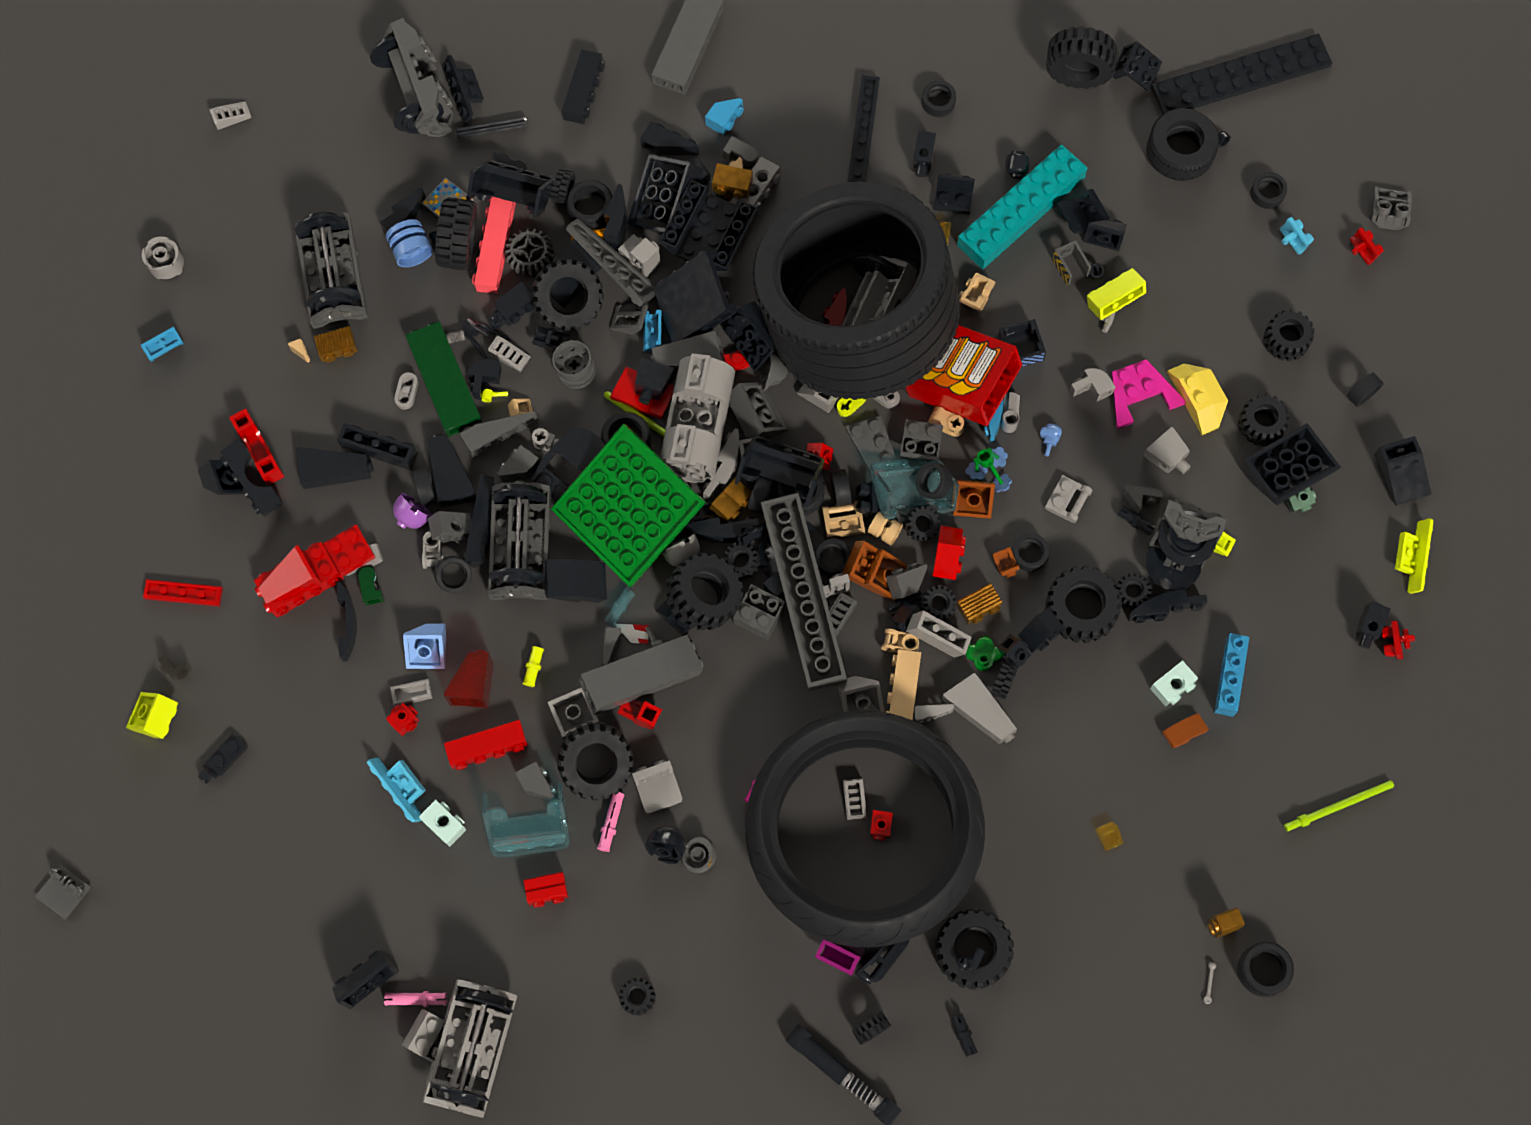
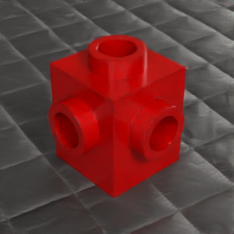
[806,443,833,470]
[386,703,419,736]

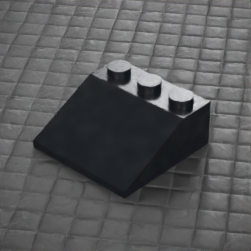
[332,950,399,1009]

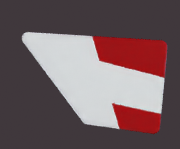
[615,624,649,644]

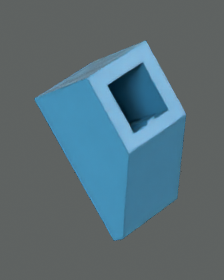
[705,98,744,136]

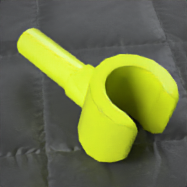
[482,389,508,402]

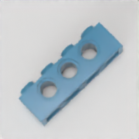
[1214,633,1249,717]

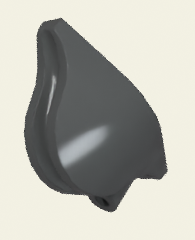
[760,353,788,391]

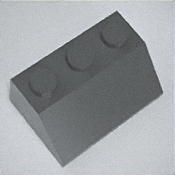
[729,382,788,439]

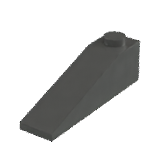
[460,411,538,458]

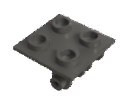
[35,864,91,920]

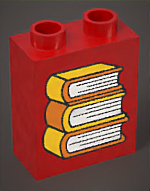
[906,325,1022,426]

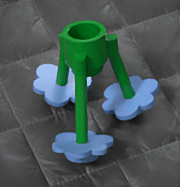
[965,447,1012,492]

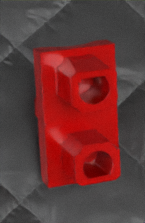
[1349,228,1384,265]
[1382,621,1415,660]

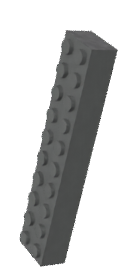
[761,493,847,691]

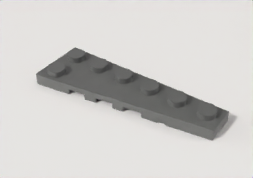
[566,219,656,307]
[846,416,917,524]

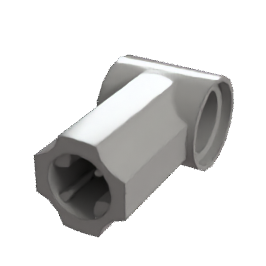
[1000,392,1020,433]

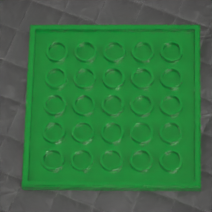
[551,424,706,587]

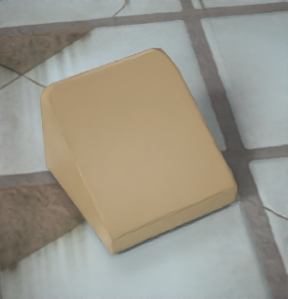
[288,339,310,362]
[508,398,533,417]

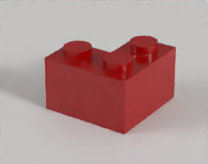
[933,525,966,580]

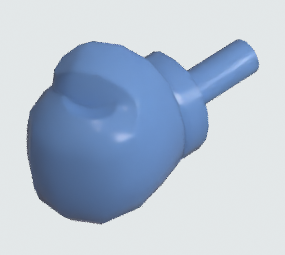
[1040,424,1062,457]

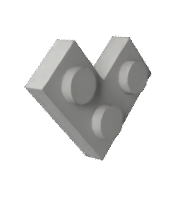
[822,573,850,598]

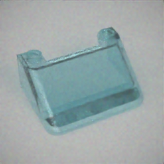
[870,458,959,519]

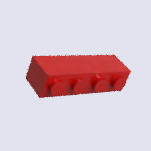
[444,720,528,770]

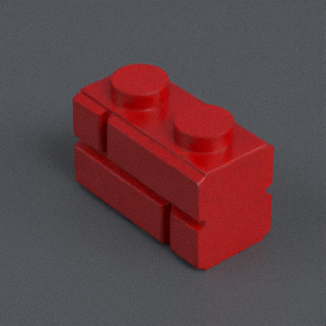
[524,872,569,908]

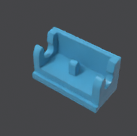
[643,310,662,352]
[141,327,184,362]

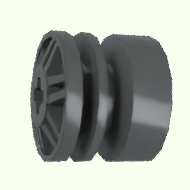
[552,340,596,389]

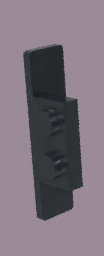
[442,55,484,124]

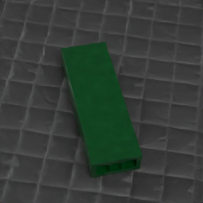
[405,321,482,437]

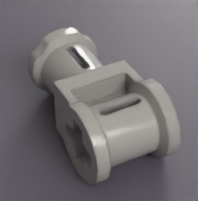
[532,428,563,457]

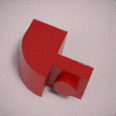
[617,700,662,729]

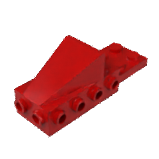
[254,524,376,618]

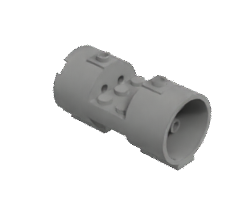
[660,354,735,483]

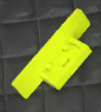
[1395,518,1433,594]

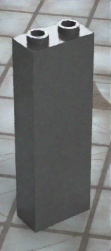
[652,0,725,95]
[578,635,704,715]

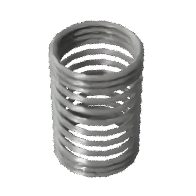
[447,330,465,344]

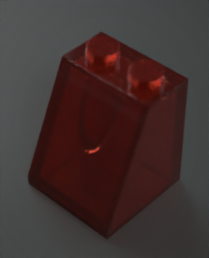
[444,650,494,708]

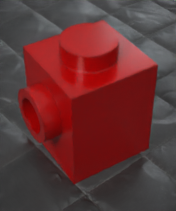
[870,810,893,841]

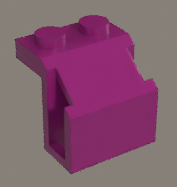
[815,940,866,976]

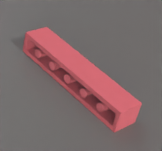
[472,197,516,294]

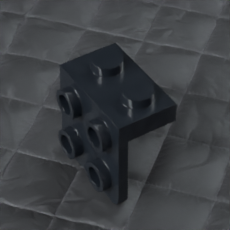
[1058,189,1110,234]

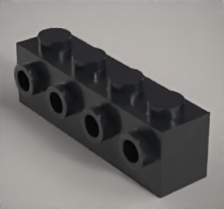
[337,423,418,470]

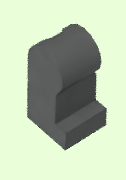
[723,136,758,168]

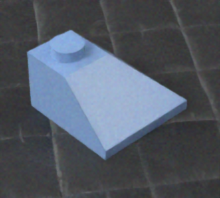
[403,624,447,669]

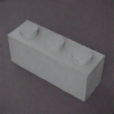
[906,611,972,657]

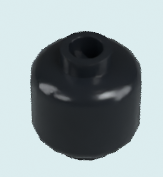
[1005,151,1029,179]

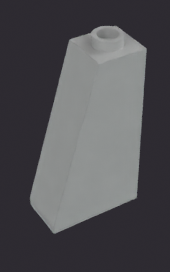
[942,673,1017,744]

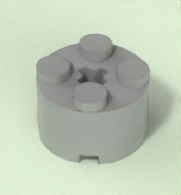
[142,236,184,279]

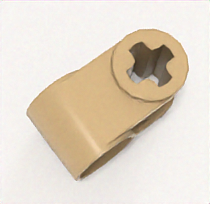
[927,406,964,437]
[881,629,919,653]

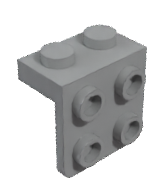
[632,760,683,814]

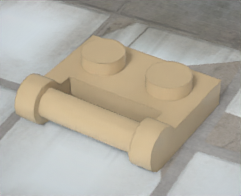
[822,501,865,539]

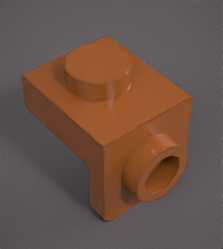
[992,547,1020,578]

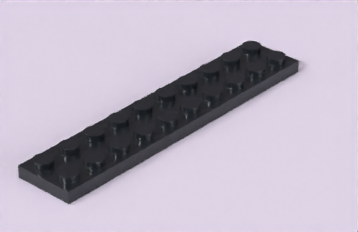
[1151,33,1333,114]

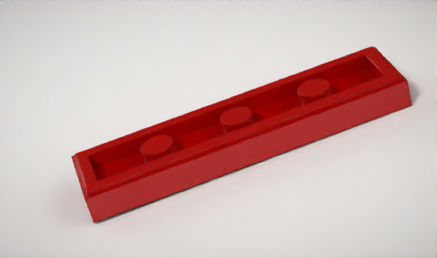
[143,579,223,607]

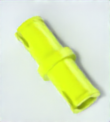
[522,646,544,687]

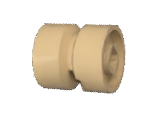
[868,511,903,545]

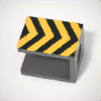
[1052,240,1091,286]

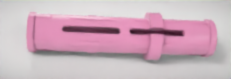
[597,792,625,852]
[384,991,447,1007]

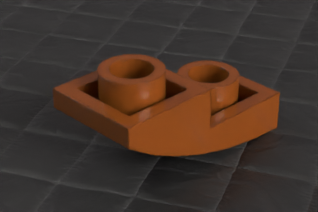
[1162,713,1209,749]

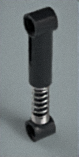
[785,1024,902,1125]

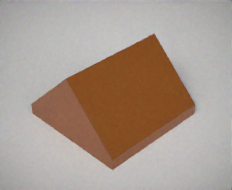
[953,480,995,519]

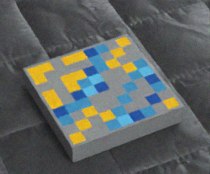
[422,177,474,218]

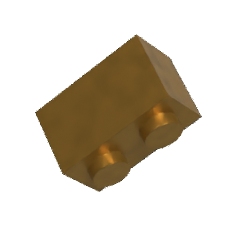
[712,163,753,199]

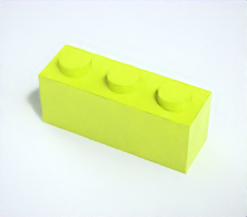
[1087,268,1146,320]

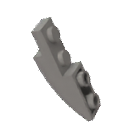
[702,428,739,501]

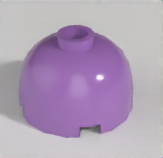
[393,493,432,529]

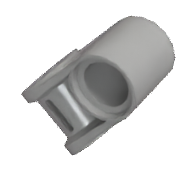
[422,531,444,569]

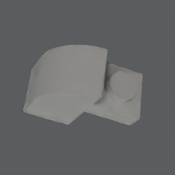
[1070,368,1116,402]

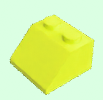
[126,692,178,739]

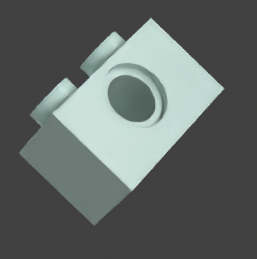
[1150,660,1198,707]
[419,800,466,847]

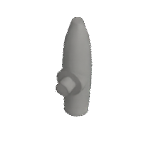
[1102,312,1115,333]

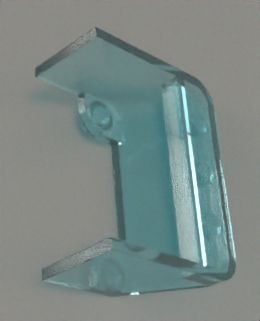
[482,782,570,858]

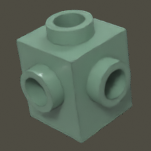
[1286,487,1316,513]

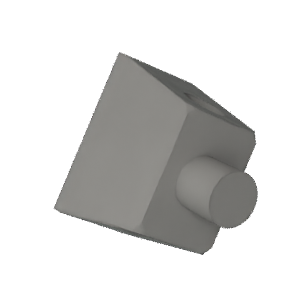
[1143,427,1191,474]

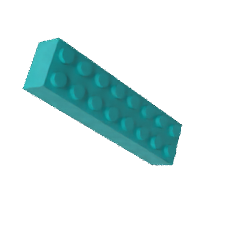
[957,144,1088,270]

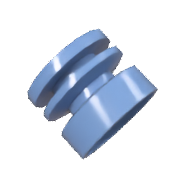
[385,219,433,267]

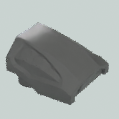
[1372,186,1412,230]

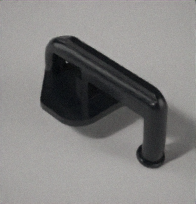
[855,939,909,984]

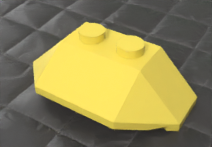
[1167,364,1228,435]

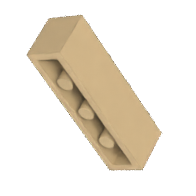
[886,649,921,720]

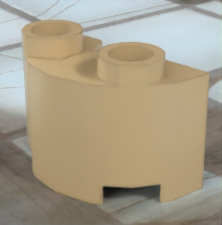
[959,273,996,311]

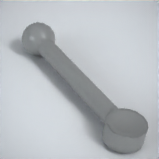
[1203,962,1216,1004]

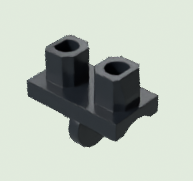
[532,326,570,351]
[855,481,886,520]

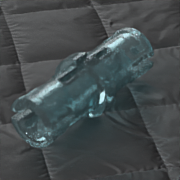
[604,588,635,626]

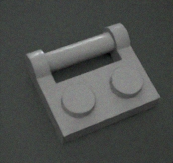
[1045,475,1093,523]

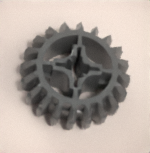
[504,228,554,277]

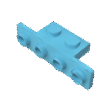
[367,758,426,823]

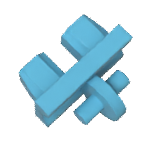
[1279,217,1314,255]

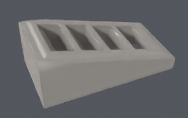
[209,101,252,130]
[488,336,531,373]
[913,704,954,724]
[842,778,867,820]

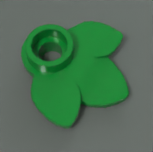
[965,635,1002,671]

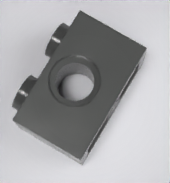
[428,511,471,543]

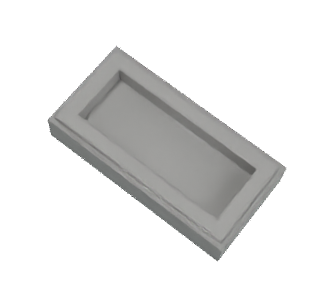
[390,679,433,707]

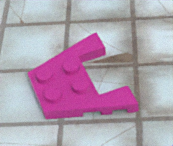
[1111,359,1185,429]

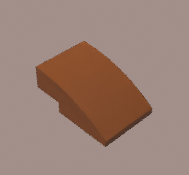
[842,541,907,601]

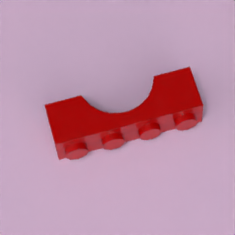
[229,408,285,486]

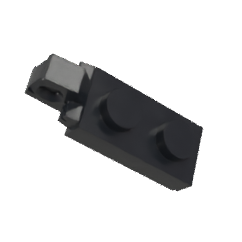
[198,733,248,784]

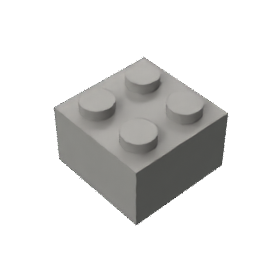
[548,688,599,739]

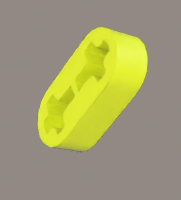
[837,398,866,417]

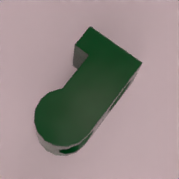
[358,567,385,606]

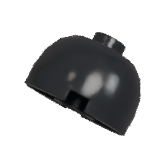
[645,826,686,864]

